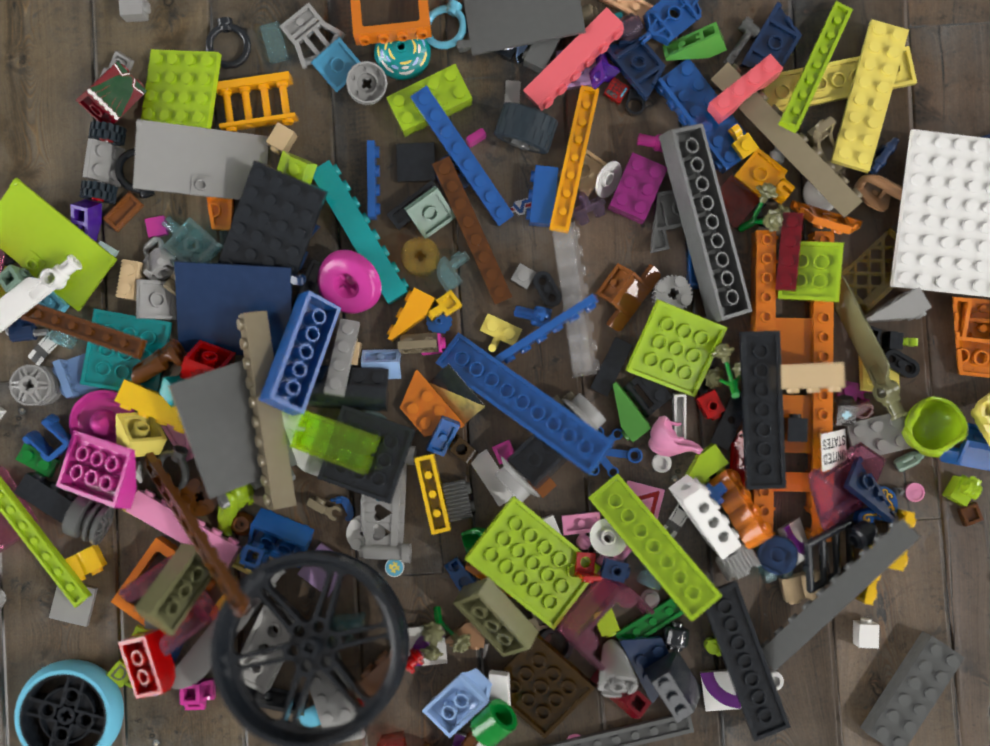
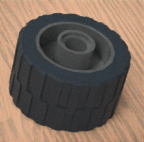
[494,102,558,154]

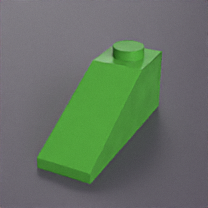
[662,22,727,61]
[613,382,652,442]

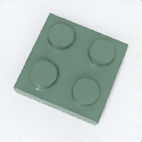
[404,186,456,239]

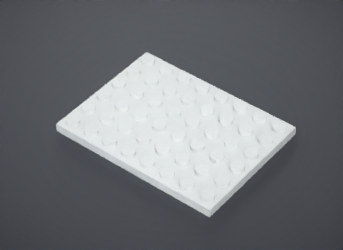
[890,129,990,297]

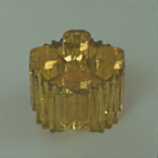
[401,237,441,278]

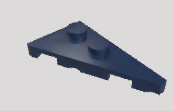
[843,456,899,524]

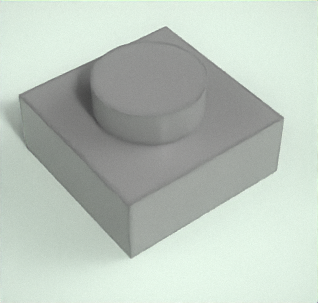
[510,263,537,290]

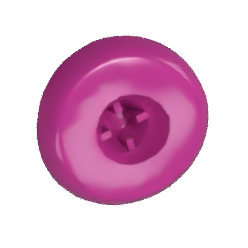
[317,250,382,314]
[69,390,135,443]

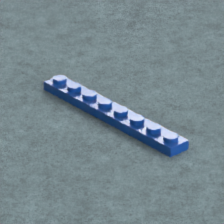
[410,85,514,226]

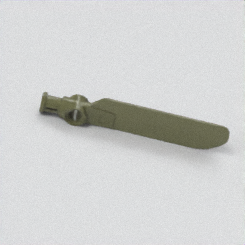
[834,276,908,421]

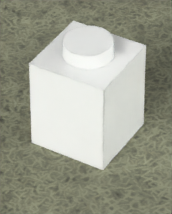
[853,618,879,648]

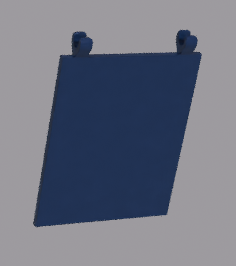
[174,261,306,357]

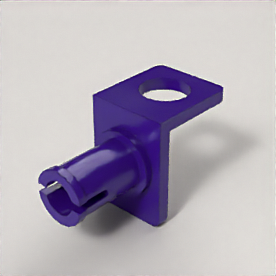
[589,53,620,89]

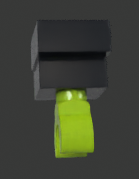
[881,331,918,350]

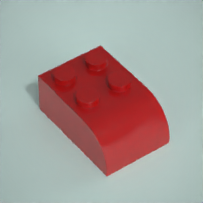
[118,629,176,699]

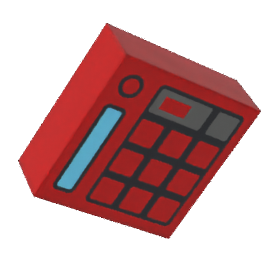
[603,78,630,105]

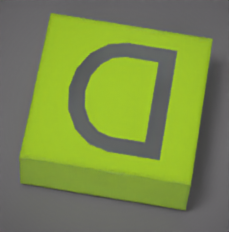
[107,659,129,687]

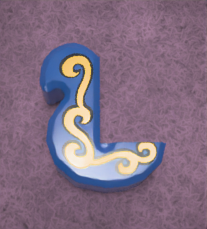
[853,485,898,524]

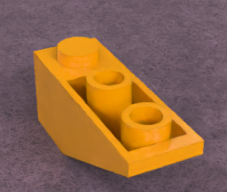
[387,287,436,341]

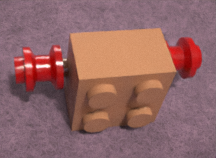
[357,648,425,705]

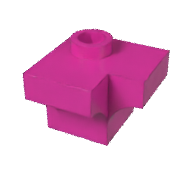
[180,678,216,710]

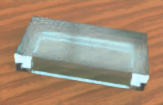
[260,21,289,64]

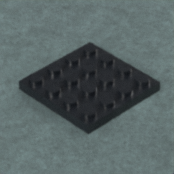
[317,405,416,504]

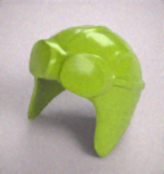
[901,396,968,458]

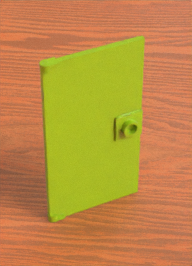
[0,178,117,311]

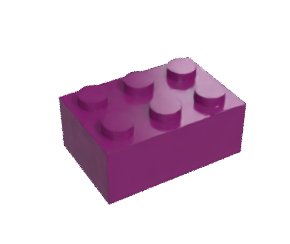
[607,153,667,224]

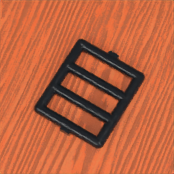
[803,519,856,593]

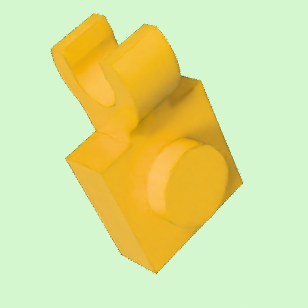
[728,124,759,160]
[428,290,462,321]

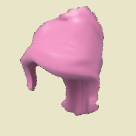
[648,416,703,457]

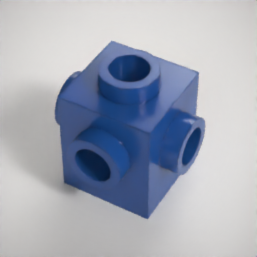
[239,541,270,571]

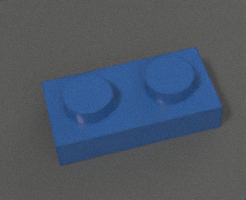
[426,415,460,457]

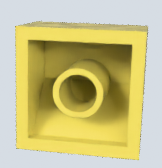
[115,412,167,457]

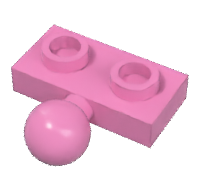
[561,511,601,550]

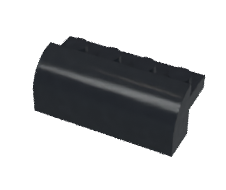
[308,366,389,411]

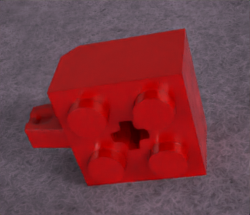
[180,340,236,379]

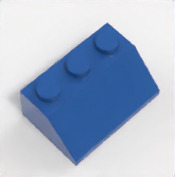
[247,508,315,568]

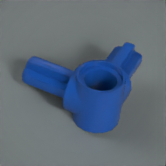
[514,306,552,327]

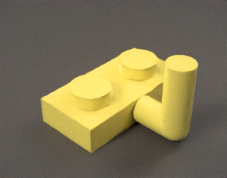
[480,313,522,353]

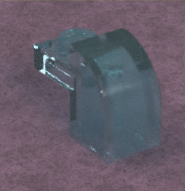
[437,251,470,292]

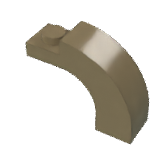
[807,116,847,176]

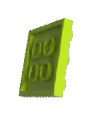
[778,241,844,302]

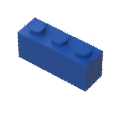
[526,165,559,227]

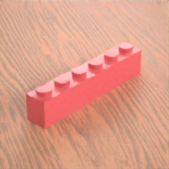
[523,7,624,111]

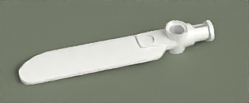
[0,254,82,333]

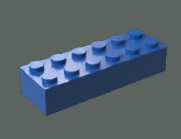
[259,290,341,416]

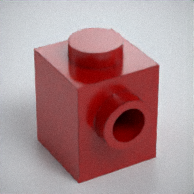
[695,390,725,421]

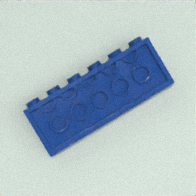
[655,59,746,174]

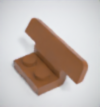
[595,263,661,331]

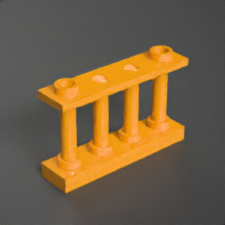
[216,71,299,132]

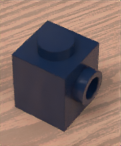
[599,556,631,583]

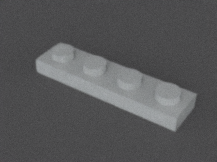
[324,318,360,397]

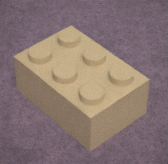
[781,362,845,393]

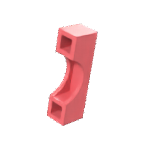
[707,54,783,124]

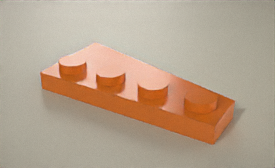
[207,197,234,231]

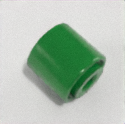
[471,699,517,746]

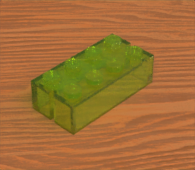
[289,410,381,474]

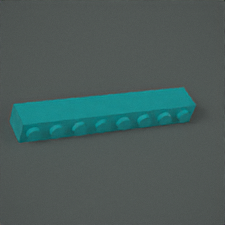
[313,160,409,305]

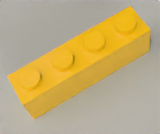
[115,379,185,434]
[414,453,452,535]

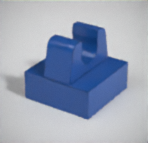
[705,482,728,505]

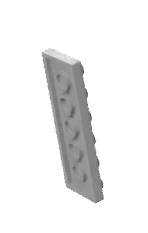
[296,628,366,742]

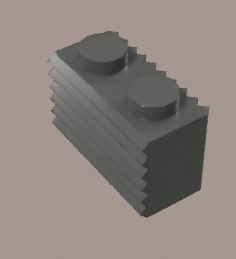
[442,478,476,522]

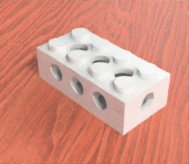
[669,475,742,559]
[240,604,301,694]

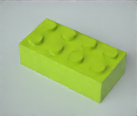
[386,64,473,137]

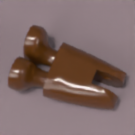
[131,339,186,384]

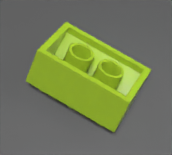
[277,151,317,184]

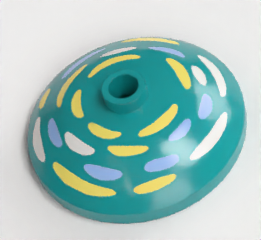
[374,39,431,80]

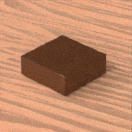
[956,502,984,527]

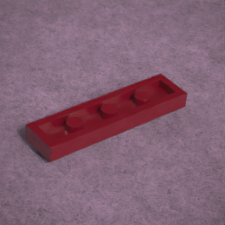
[775,212,804,292]

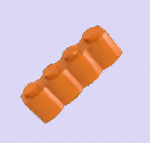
[708,469,773,549]

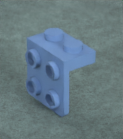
[52,353,101,398]

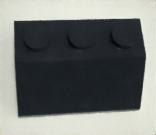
[644,648,703,723]

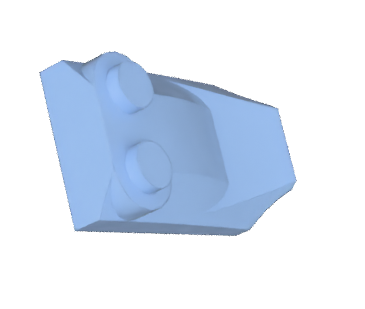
[422,668,492,738]

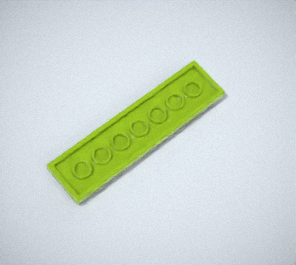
[588,473,722,622]

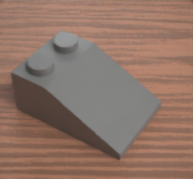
[864,287,932,323]

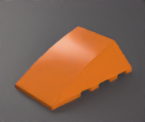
[952,296,990,378]

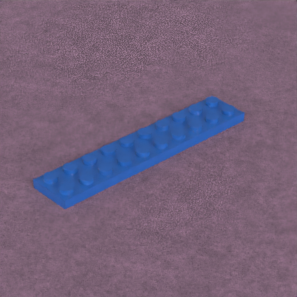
[435,332,614,476]

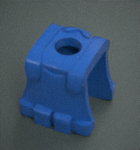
[22,414,71,462]

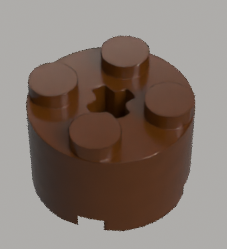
[180,477,218,516]

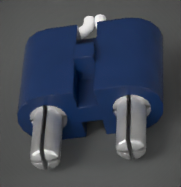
[5,318,49,342]

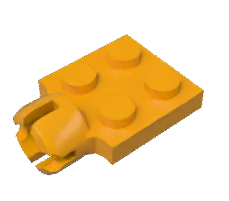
[733,148,795,204]

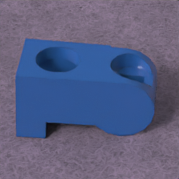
[444,556,476,591]

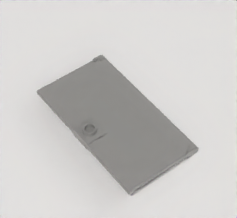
[133,119,269,200]

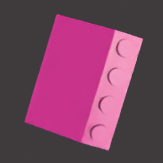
[56,430,137,509]

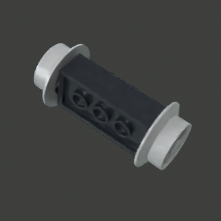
[495,393,606,502]

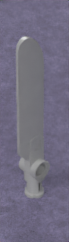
[172,570,287,689]

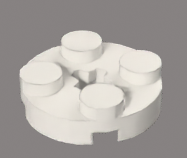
[346,515,385,551]

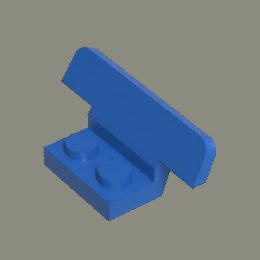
[938,423,990,471]

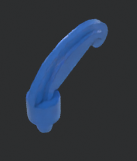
[330,496,354,521]

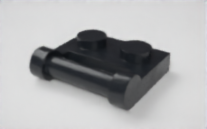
[622,376,673,418]

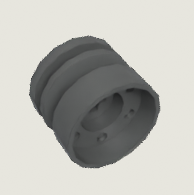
[62,496,114,545]

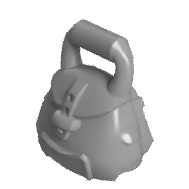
[143,236,177,281]

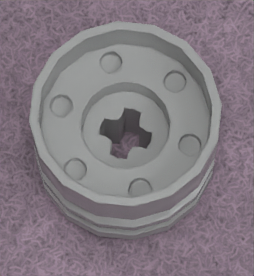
[346,61,387,105]
[9,365,61,406]

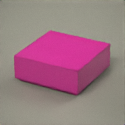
[466,128,486,148]
[145,215,169,239]
[492,440,515,464]

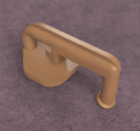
[854,174,903,217]

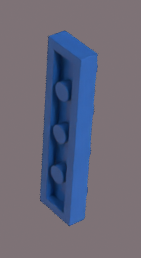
[367,140,381,220]

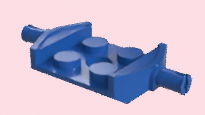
[638,0,701,46]

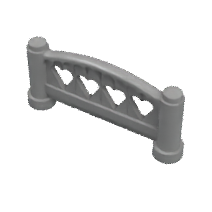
[359,446,416,563]

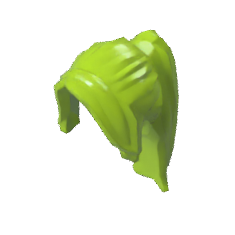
[217,483,254,537]

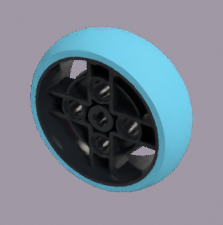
[14,659,124,746]

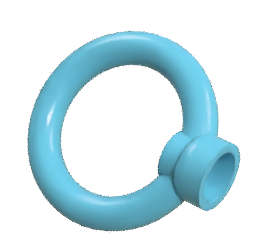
[426,0,467,49]

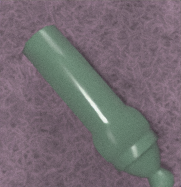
[893,451,925,472]

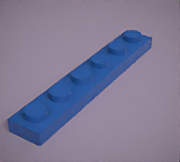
[495,294,600,364]

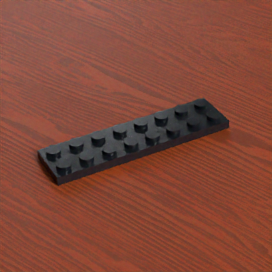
[739,331,786,490]
[705,580,791,742]

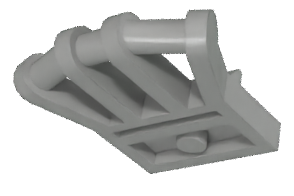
[279,3,345,69]

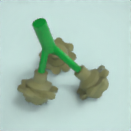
[738,182,790,233]
[705,343,741,398]
[420,606,471,661]

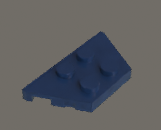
[740,2,802,68]
[605,39,666,101]
[618,635,669,703]

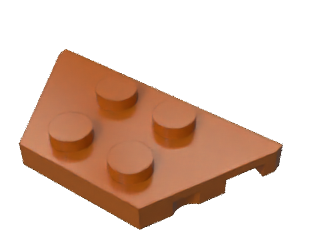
[790,200,863,235]
[400,370,465,437]

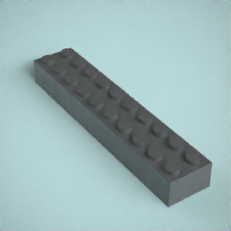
[659,123,752,322]

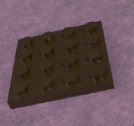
[501,634,596,739]

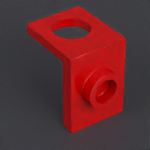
[575,552,602,583]

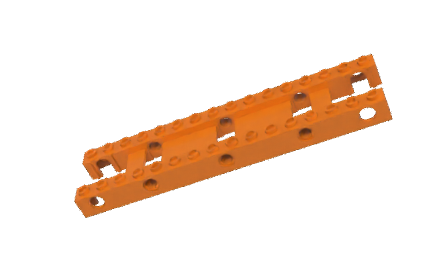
[749,230,834,542]

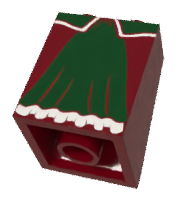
[76,61,147,124]

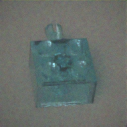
[162,216,224,263]

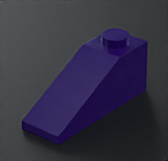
[71,199,102,241]

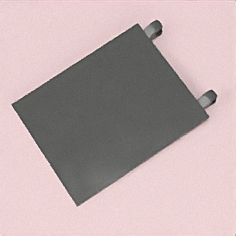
[456,0,586,56]
[168,361,297,509]

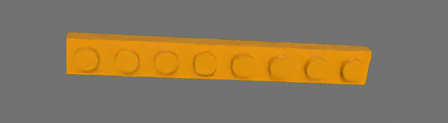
[549,85,599,234]

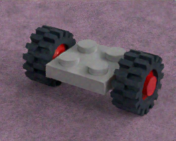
[79,121,127,204]

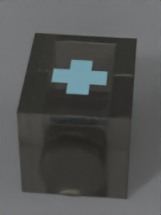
[833,395,858,426]

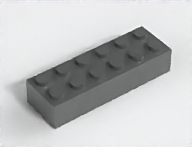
[860,631,965,746]

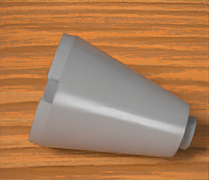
[598,639,638,698]

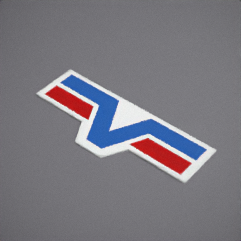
[510,198,532,215]

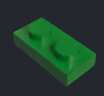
[15,443,61,478]

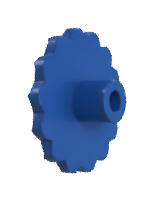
[426,313,452,334]

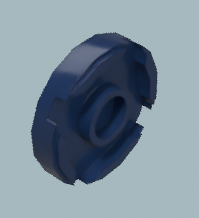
[757,535,799,575]

